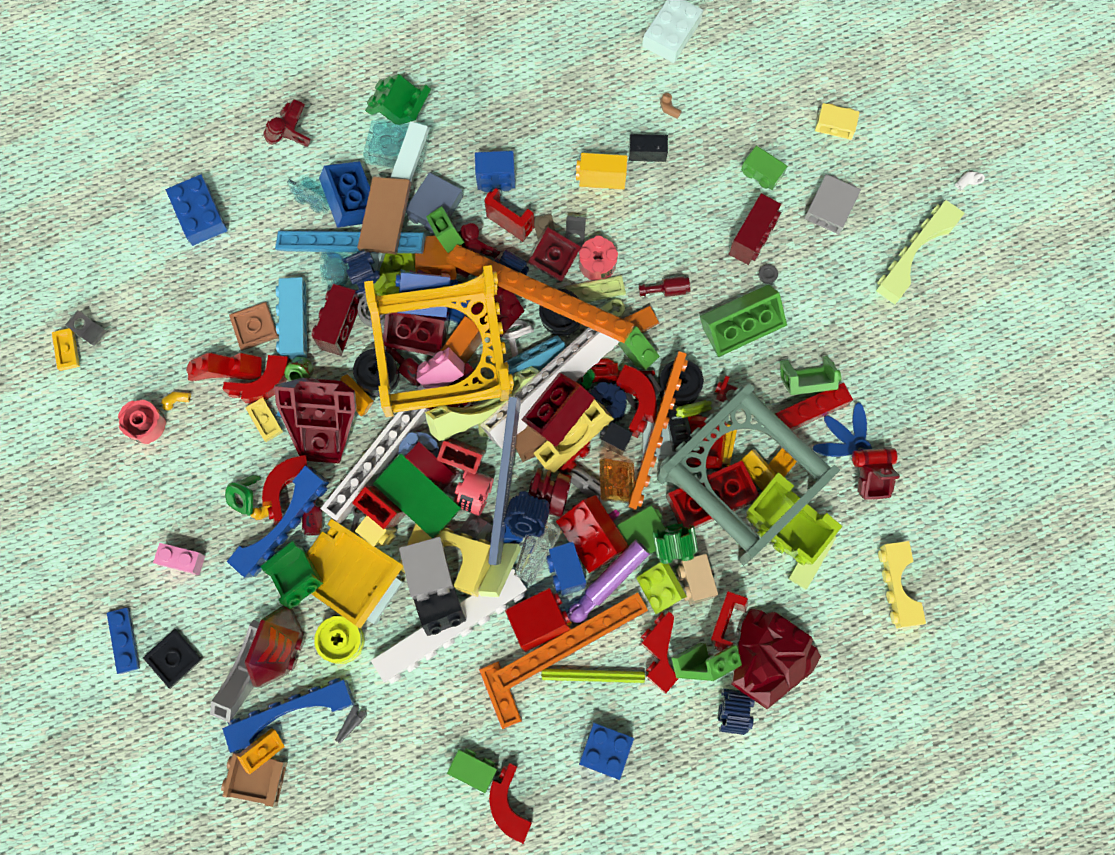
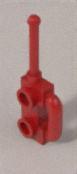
[581,358,655,383]

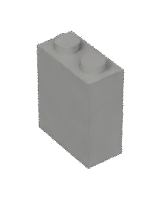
[804,174,861,235]
[399,537,454,601]

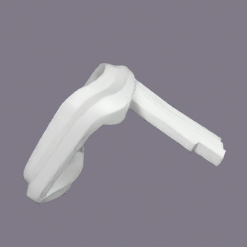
[502,319,534,358]

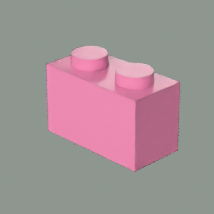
[416,348,465,389]
[153,543,205,575]

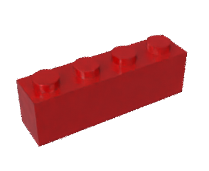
[775,383,853,431]

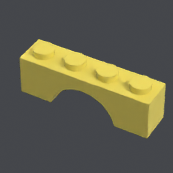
[533,400,614,473]
[878,541,926,628]

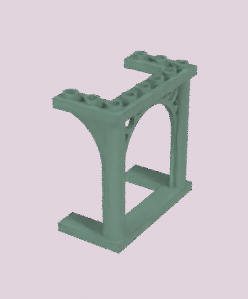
[657,383,840,566]

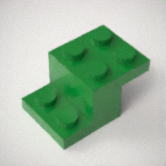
[365,74,431,125]

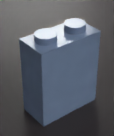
[406,172,463,233]

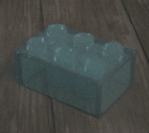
[363,120,429,174]

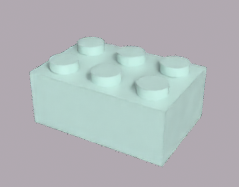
[642,0,703,63]

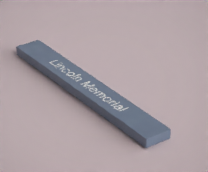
[488,397,521,565]

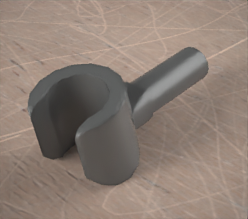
[350,505,365,533]

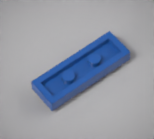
[107,608,140,674]

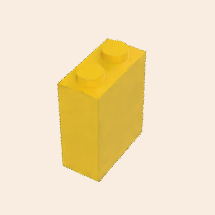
[576,153,627,189]

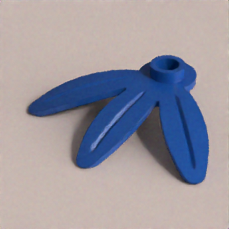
[813,402,872,457]

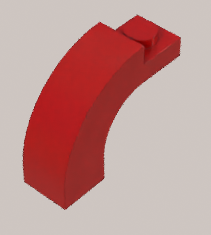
[222,355,291,404]
[616,365,657,438]
[262,455,307,525]
[489,763,532,844]

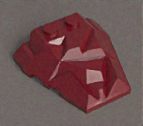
[731,609,821,709]

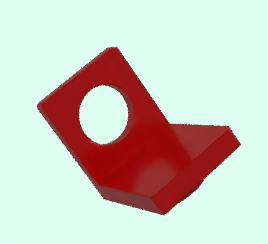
[715,376,738,402]

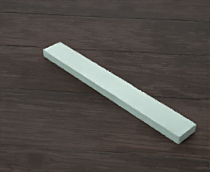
[371,121,430,271]

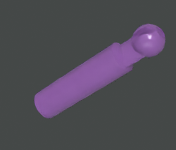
[568,539,650,623]

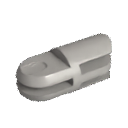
[568,468,611,503]

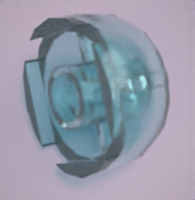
[320,252,350,291]

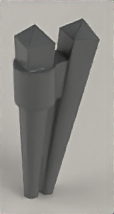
[335,705,367,744]

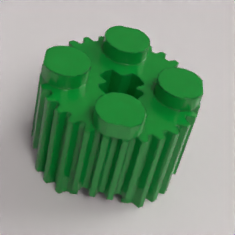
[653,523,698,564]

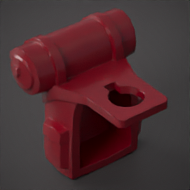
[263,99,311,147]
[456,223,500,278]

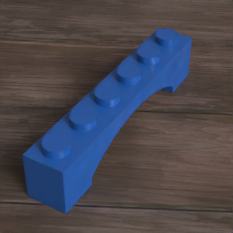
[226,466,330,578]
[222,678,355,753]

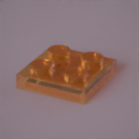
[599,458,635,504]

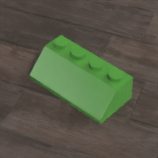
[700,284,787,357]

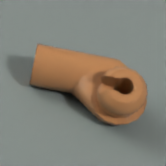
[660,93,682,119]

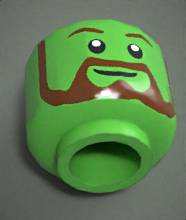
[285,357,314,381]

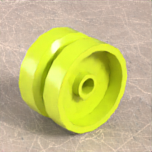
[314,616,365,664]

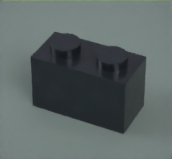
[629,134,668,162]
[599,422,633,456]

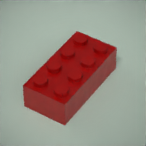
[666,460,759,529]

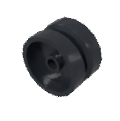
[539,289,581,336]
[353,349,400,397]
[658,360,704,407]

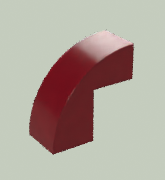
[405,442,456,491]

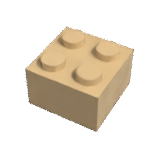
[676,554,718,605]

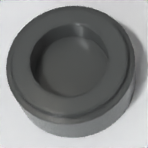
[758,264,778,284]

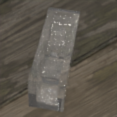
[514,522,562,585]

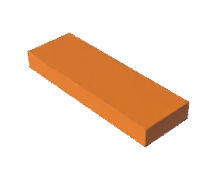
[479,661,522,729]

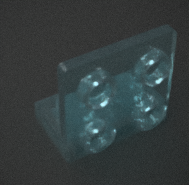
[287,177,330,215]

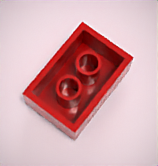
[556,495,629,573]

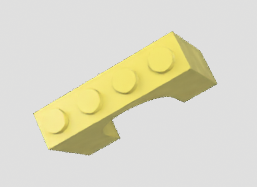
[400,524,491,597]

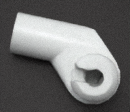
[955,172,985,191]

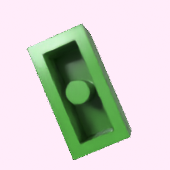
[741,146,788,190]
[426,206,464,253]
[618,326,660,370]
[447,747,498,793]

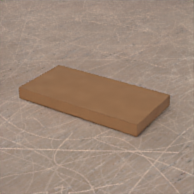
[357,177,411,254]

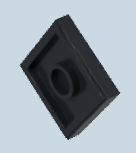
[143,629,203,689]

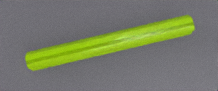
[541,669,645,683]

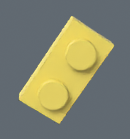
[245,398,283,442]

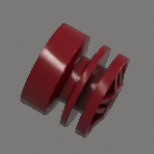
[528,468,572,517]

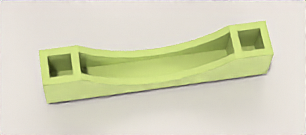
[876,200,965,304]
[425,366,540,441]

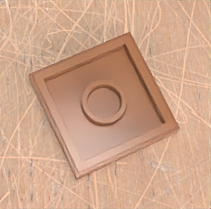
[229,302,279,351]

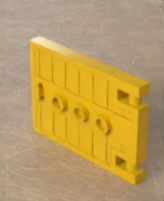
[307,519,403,629]

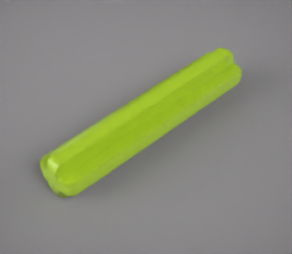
[676,400,712,418]

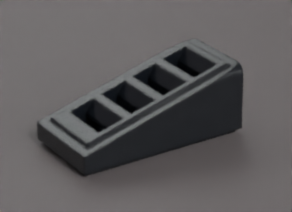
[666,409,692,452]

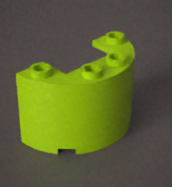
[746,472,843,566]

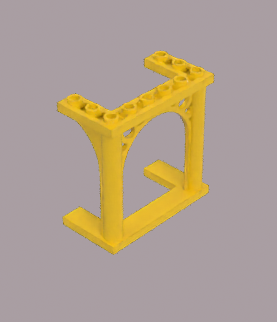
[364,265,514,417]

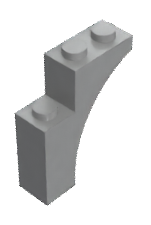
[210,620,260,723]

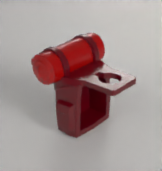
[852,447,900,500]

